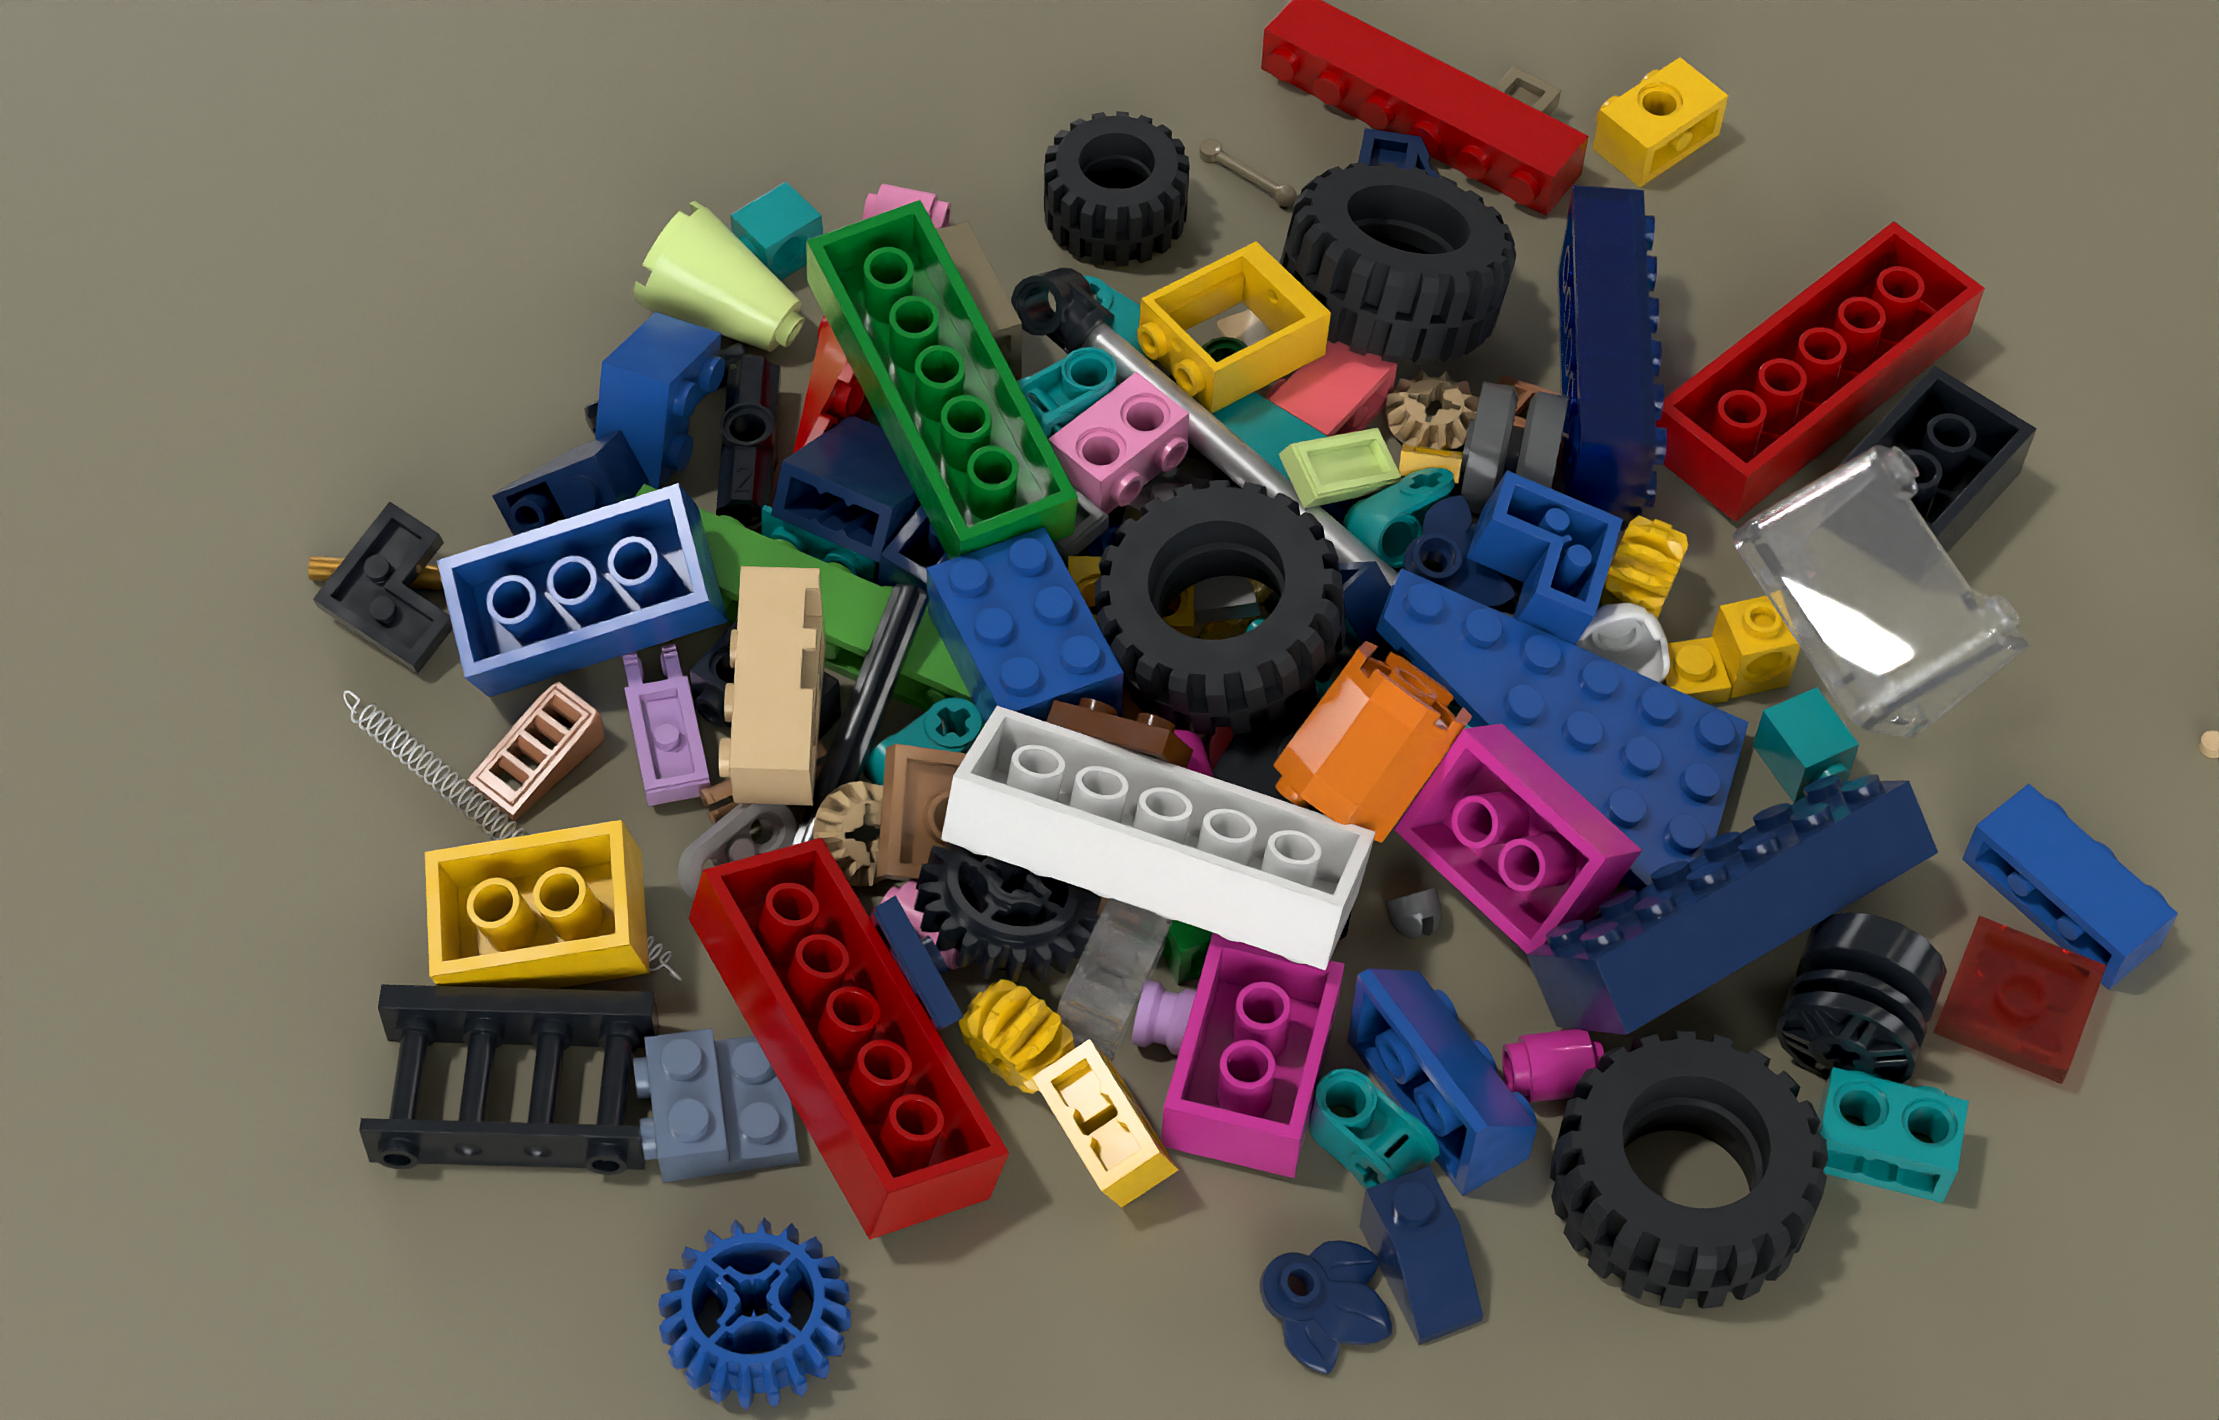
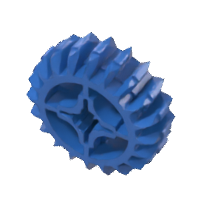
[658,1217,852,1410]

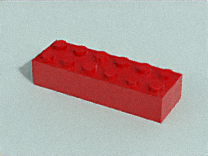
[1645,221,1985,522]
[688,837,1009,1240]

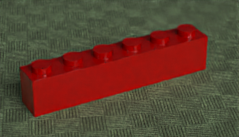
[1261,0,1589,216]

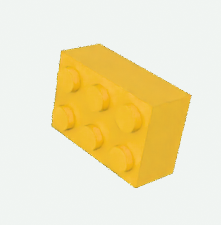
[425,820,650,989]

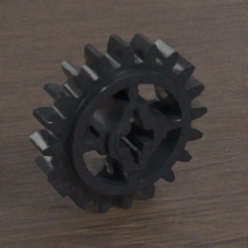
[914,842,1102,983]

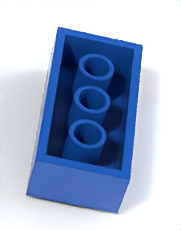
[437,483,728,697]

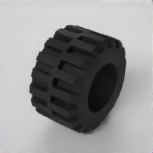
[1044,111,1190,267]

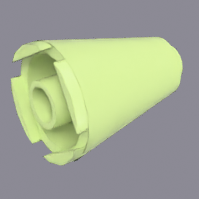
[633,201,805,352]

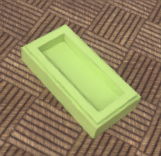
[1278,428,1402,509]

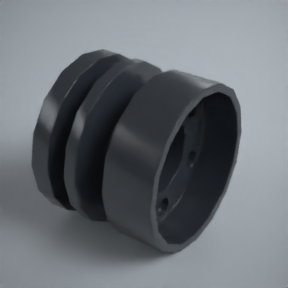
[1775,912,1947,1084]

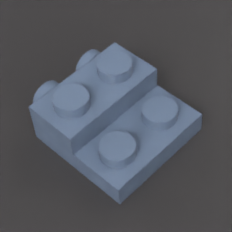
[633,1028,800,1183]

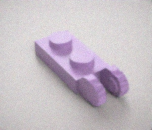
[622,644,711,806]

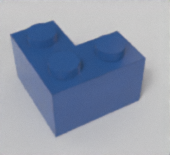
[595,312,725,489]
[1467,471,1623,645]

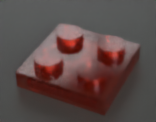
[1933,915,2107,1084]

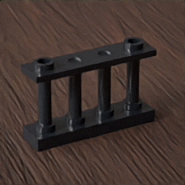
[359,984,660,1175]

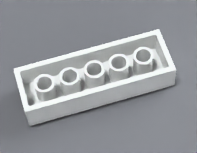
[941,706,1376,970]

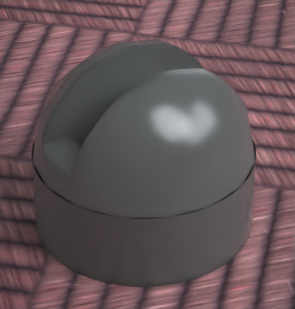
[1385,887,1442,939]

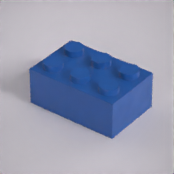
[926,527,1124,724]

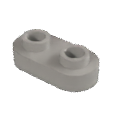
[678,803,797,900]

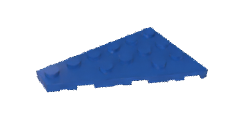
[1376,568,1749,890]

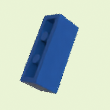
[1962,784,2178,990]

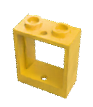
[1137,241,1331,414]

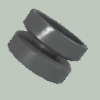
[1460,381,1569,516]

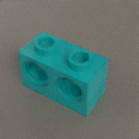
[1816,1067,1969,1203]

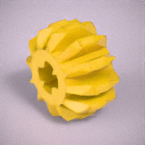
[1600,516,1688,619]
[958,979,1075,1094]

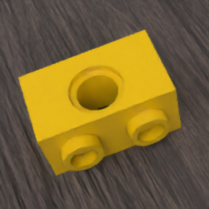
[1592,57,1729,187]

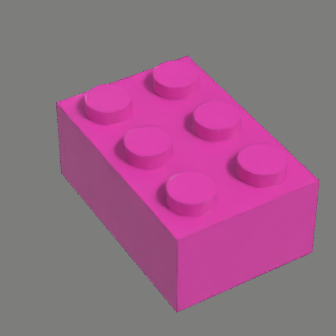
[1394,724,1643,954]
[1161,933,1345,1178]

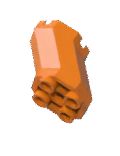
[1273,641,1472,843]

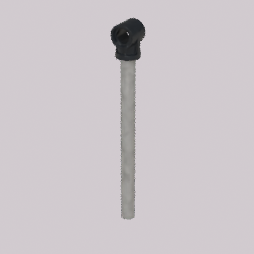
[1011,268,1398,586]

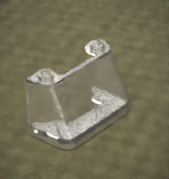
[1732,445,2029,738]

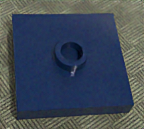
[870,896,964,1032]

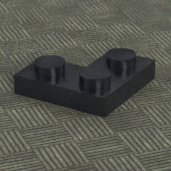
[313,502,453,674]

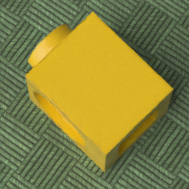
[1711,593,1802,699]

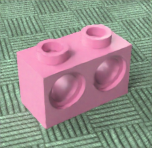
[1048,372,1189,514]

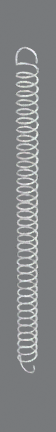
[343,690,682,981]

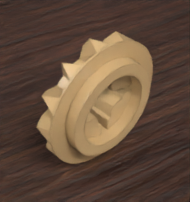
[1385,369,1480,451]
[813,781,885,886]

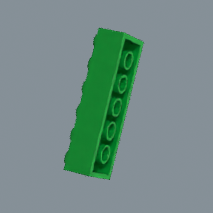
[806,200,1078,560]

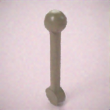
[1200,139,1297,207]

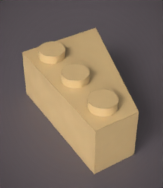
[719,566,826,806]

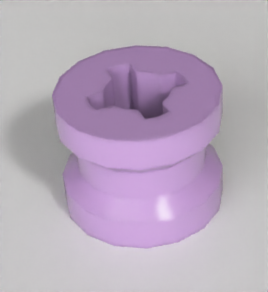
[1132,980,1196,1055]

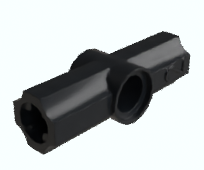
[716,355,781,531]

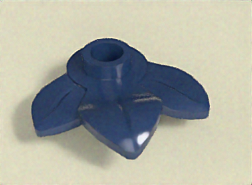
[1402,495,1515,609]
[1260,1240,1392,1375]

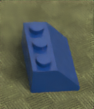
[1347,968,1537,1196]

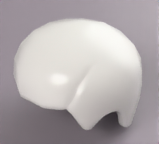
[1575,603,1670,683]

